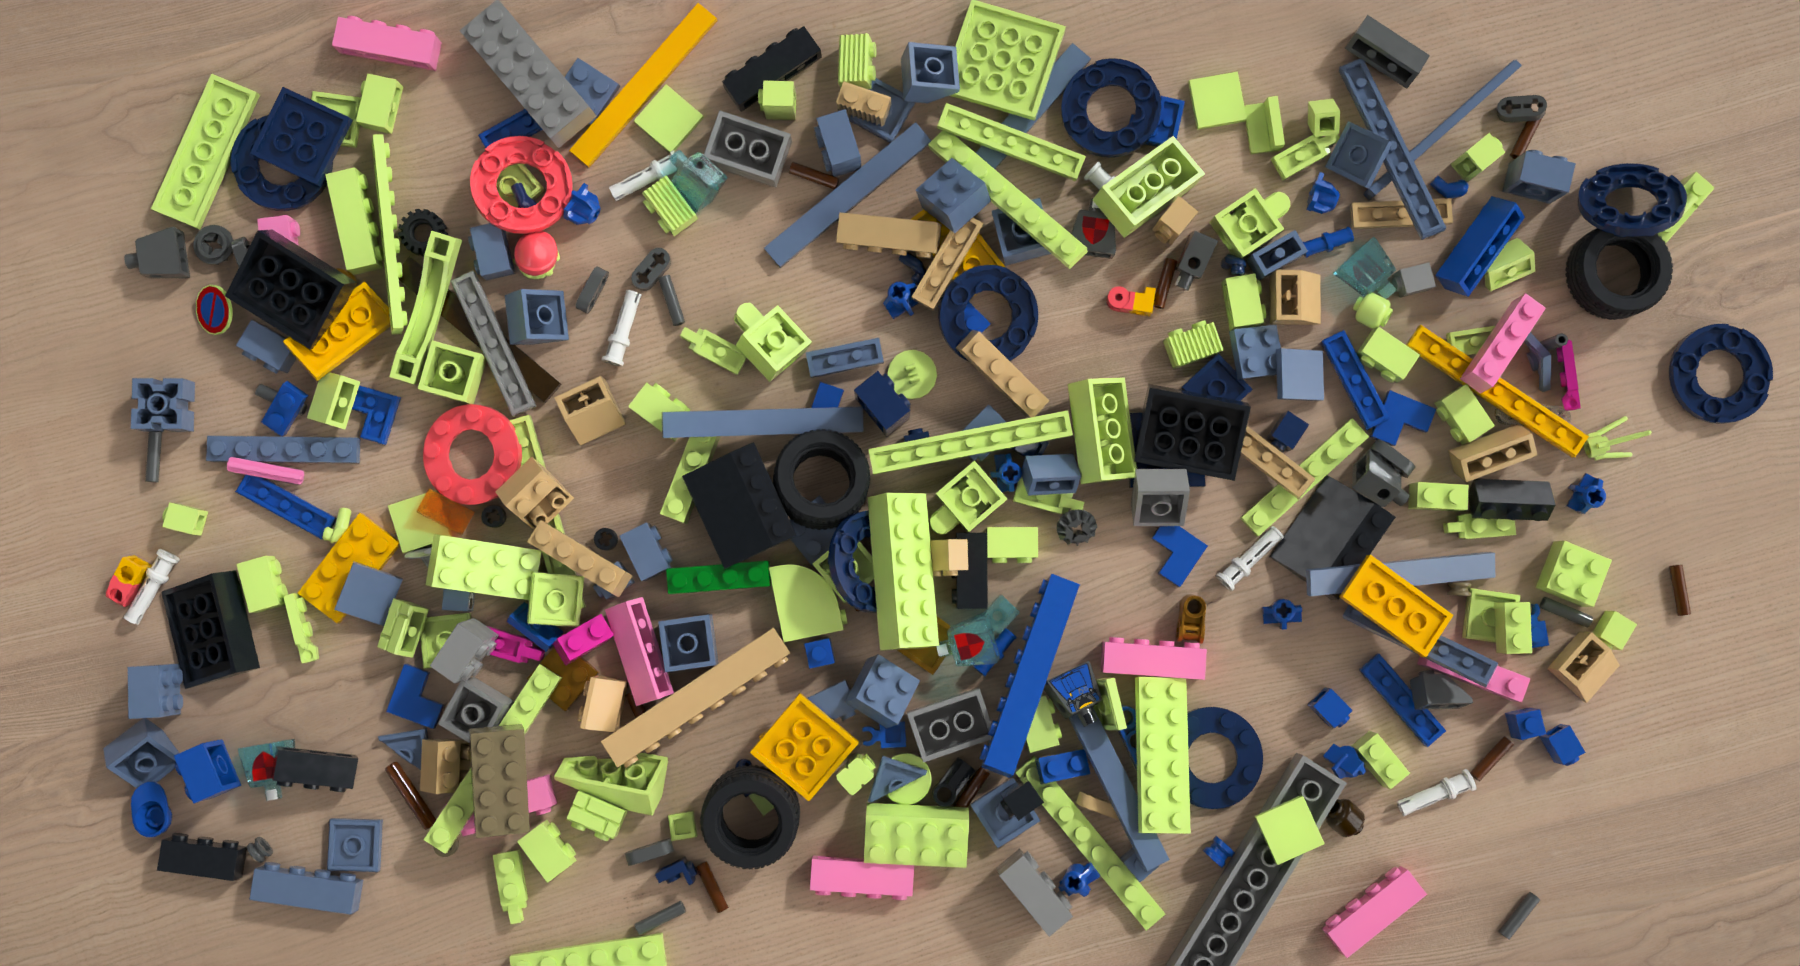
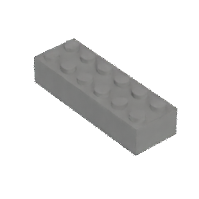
[460,0,597,148]

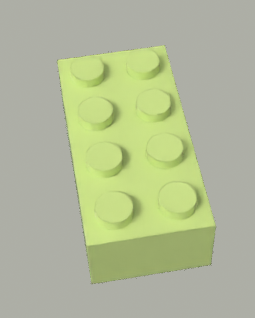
[1093,136,1205,238]
[1067,377,1137,484]
[425,534,542,600]
[864,803,969,868]

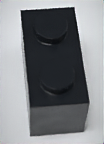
[1000,776,1044,821]

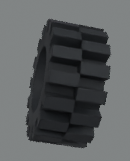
[398,209,448,257]

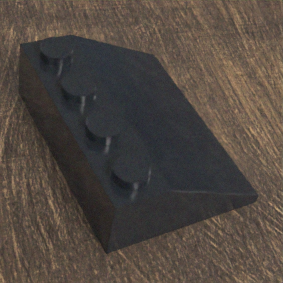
[225,229,357,349]
[1134,384,1251,481]
[682,442,796,569]
[1269,475,1396,600]
[161,570,260,689]

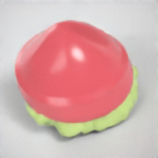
[513,231,560,279]

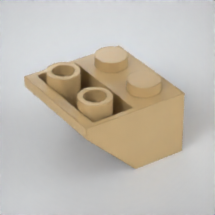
[1270,270,1321,325]
[554,376,626,446]
[495,457,574,530]
[1547,631,1620,703]
[578,675,628,732]
[420,739,471,794]

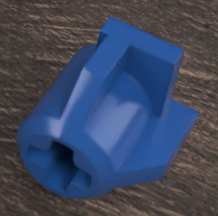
[1306,172,1340,214]
[563,183,601,225]
[883,282,919,319]
[990,453,1022,492]
[1566,473,1606,514]
[1262,599,1303,629]
[1323,744,1366,779]
[1058,861,1100,897]

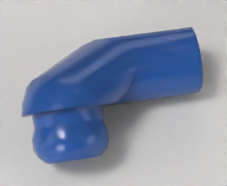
[1429,175,1469,198]

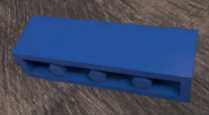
[1435,196,1525,297]

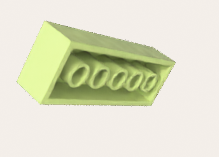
[867,493,939,650]

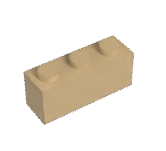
[1448,424,1537,482]

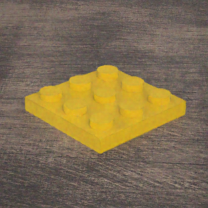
[750,693,859,801]

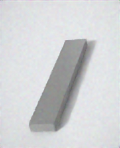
[450,271,536,417]

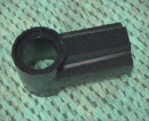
[932,757,976,807]

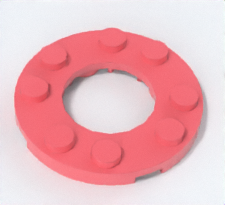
[470,136,572,234]
[423,404,522,505]

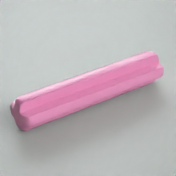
[227,457,304,485]

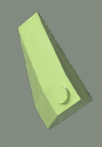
[554,753,668,816]

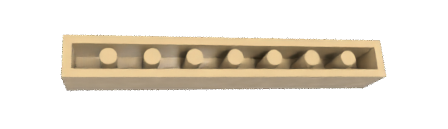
[601,628,790,768]

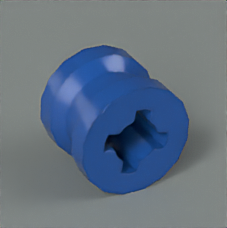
[1203,836,1235,868]

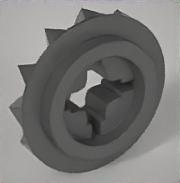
[193,225,233,265]
[1057,509,1097,546]

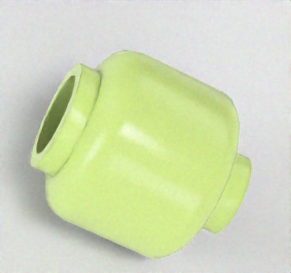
[1353,292,1393,329]

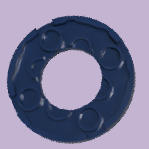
[1061,58,1161,158]
[231,115,333,211]
[1578,163,1687,237]
[938,265,1038,362]
[1669,324,1773,424]
[828,510,877,613]
[1187,707,1263,809]

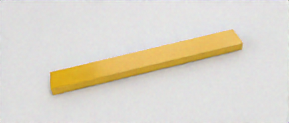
[569,3,718,168]
[1406,325,1589,458]

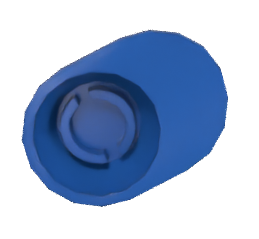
[131,782,172,837]

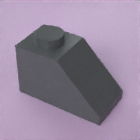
[1410,670,1473,710]

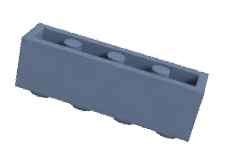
[249,862,364,915]

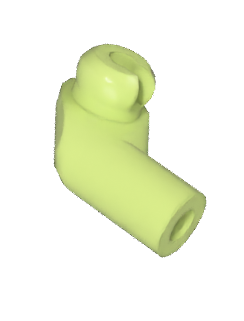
[322,508,352,543]

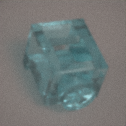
[980,594,1020,634]

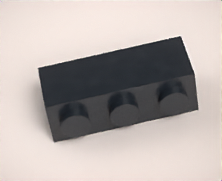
[1468,479,1556,521]
[951,533,988,609]
[271,746,358,792]
[157,833,247,881]

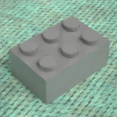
[703,110,792,188]
[907,688,992,763]
[996,848,1073,937]

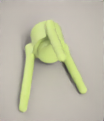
[1583,416,1652,461]

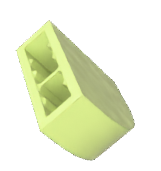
[769,565,848,642]

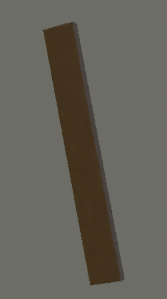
[398,256,562,403]

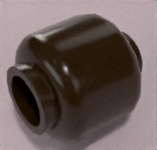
[1326,799,1365,837]

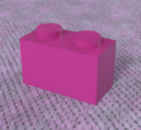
[553,614,614,666]

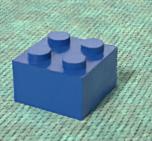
[174,739,242,804]

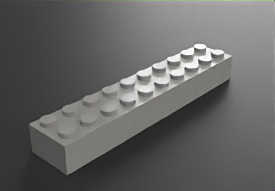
[1165,753,1347,966]

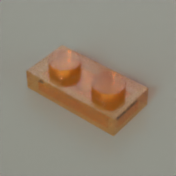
[416,489,475,535]

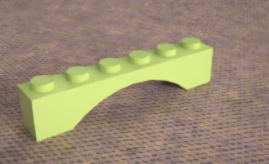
[389,231,462,384]

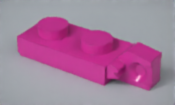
[1556,340,1581,411]
[487,626,545,663]

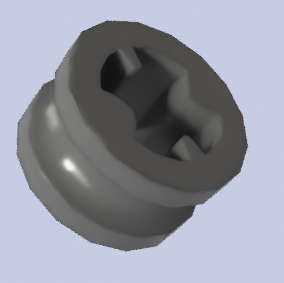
[247,837,273,863]

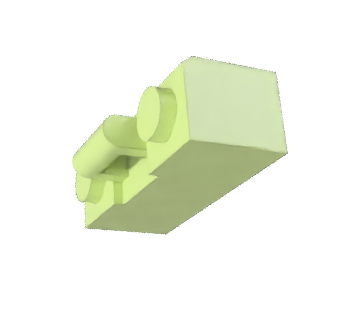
[1658,172,1714,243]

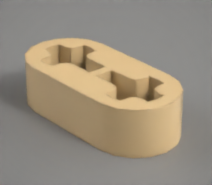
[1076,791,1119,820]

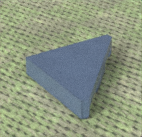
[1524,332,1551,392]
[378,728,428,770]
[868,755,927,803]

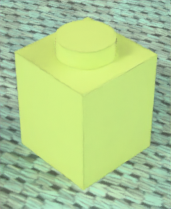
[1308,99,1340,137]
[162,502,208,536]
[1592,611,1637,650]

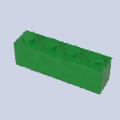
[666,561,772,594]

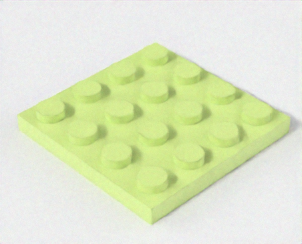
[950,0,1066,121]

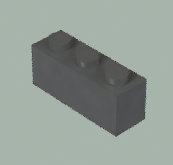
[1345,15,1430,89]

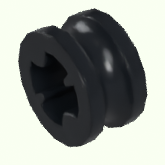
[481,505,507,528]
[594,528,618,551]

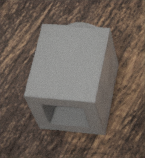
[1392,262,1436,298]

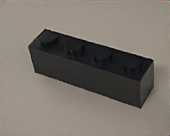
[722,26,822,112]

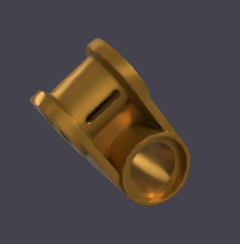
[1176,594,1206,644]

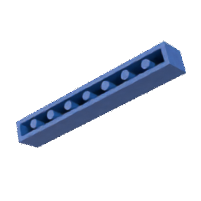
[979,574,1080,778]

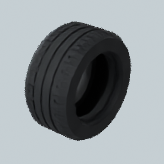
[1565,228,1673,320]
[773,429,870,530]
[700,765,800,870]

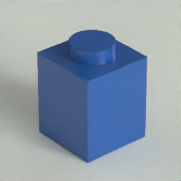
[804,638,835,669]
[1307,687,1353,728]
[1505,707,1546,740]
[1539,724,1586,766]

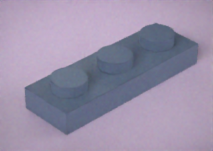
[806,338,884,378]

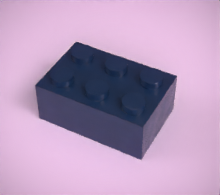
[854,371,911,437]

